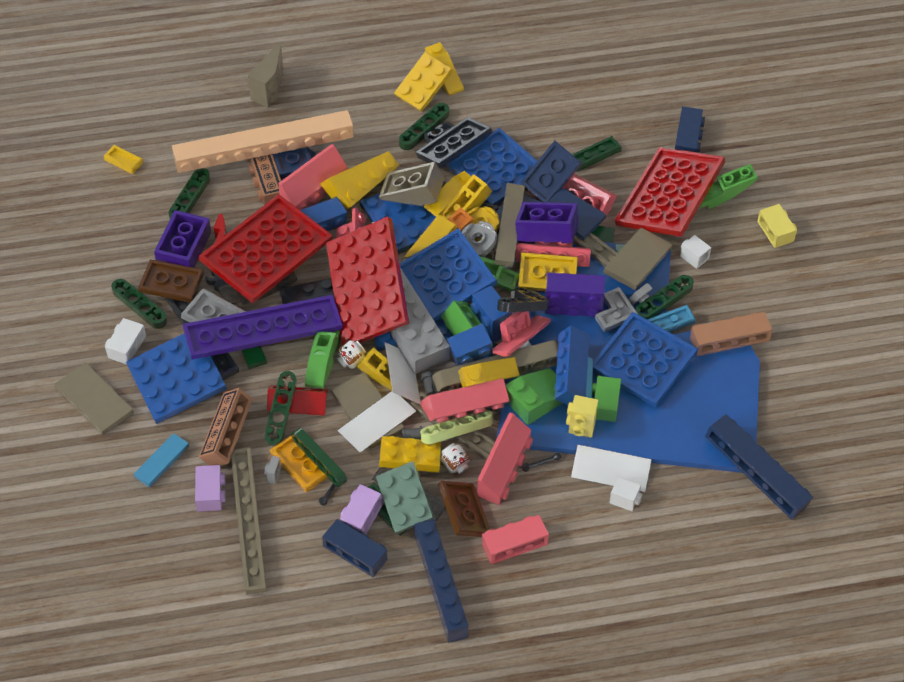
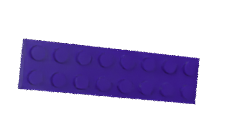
[183,295,343,360]

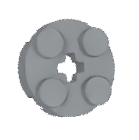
[462,221,498,257]

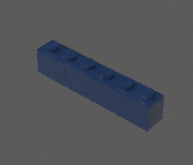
[705,414,813,520]
[414,519,469,643]

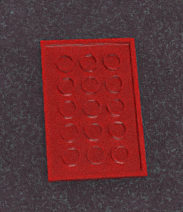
[615,147,725,237]
[199,194,332,303]
[326,217,410,346]

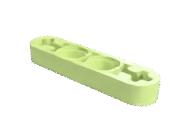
[420,410,493,444]

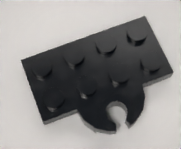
[416,117,492,169]
[279,278,335,304]

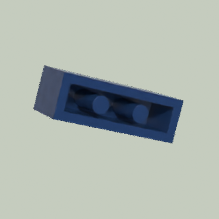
[675,106,705,153]
[322,519,388,577]

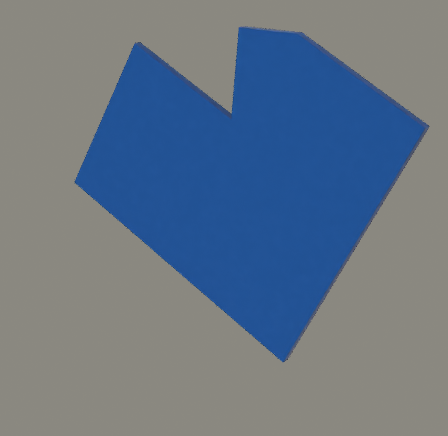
[497,241,760,473]

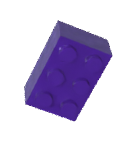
[515,202,579,243]
[154,210,211,268]
[545,273,605,317]

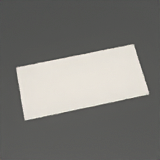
[385,342,421,404]
[338,391,416,452]
[571,445,651,492]

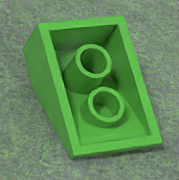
[505,368,562,425]

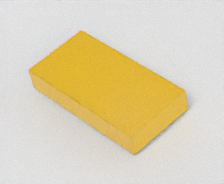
[103,145,143,174]

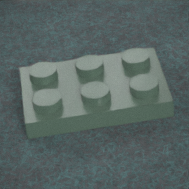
[376,461,435,534]

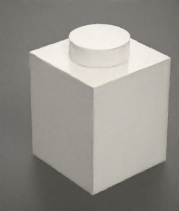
[680,235,711,269]
[610,477,642,511]

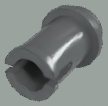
[421,371,438,396]
[402,426,425,440]

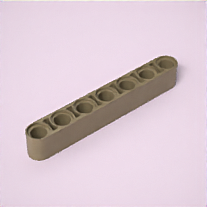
[432,340,559,393]

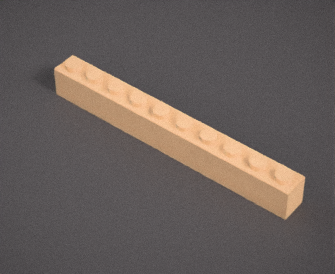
[172,110,353,173]

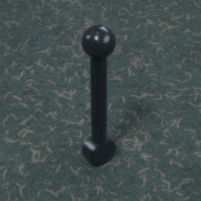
[522,453,561,472]
[319,483,335,506]

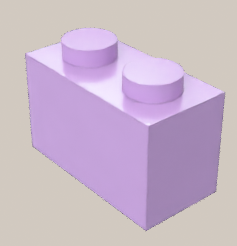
[195,465,225,512]
[340,484,384,534]

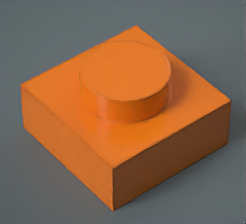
[447,207,474,232]

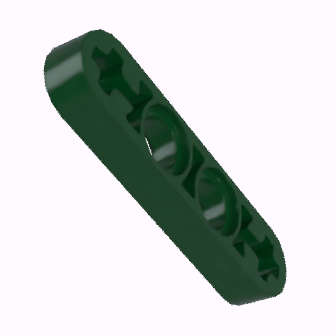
[399,103,449,150]
[168,168,210,219]
[636,275,694,319]
[111,279,167,329]
[265,371,297,446]
[291,428,347,487]

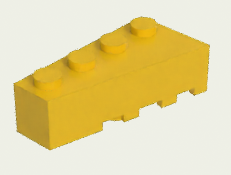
[320,151,399,210]

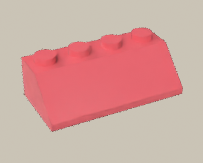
[278,144,348,210]
[534,174,617,216]
[420,379,509,423]
[477,412,533,505]

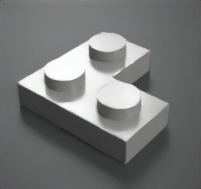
[595,287,638,333]

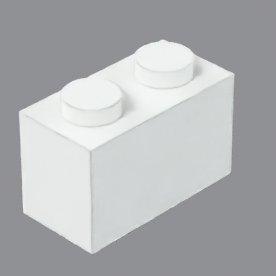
[105,318,146,364]

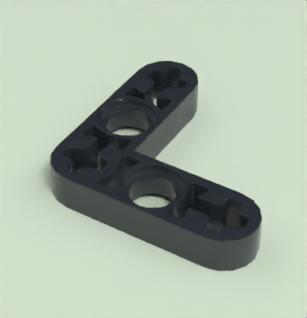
[497,288,549,312]

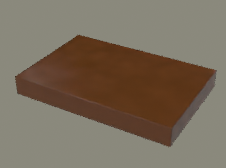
[138,259,204,303]
[438,480,490,537]

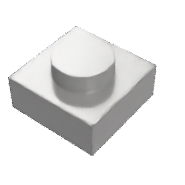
[628,283,652,305]
[264,456,281,485]

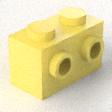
[757,204,797,248]
[566,395,598,438]

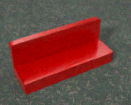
[267,385,328,416]

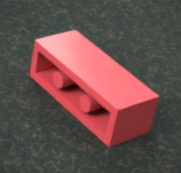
[482,515,549,564]

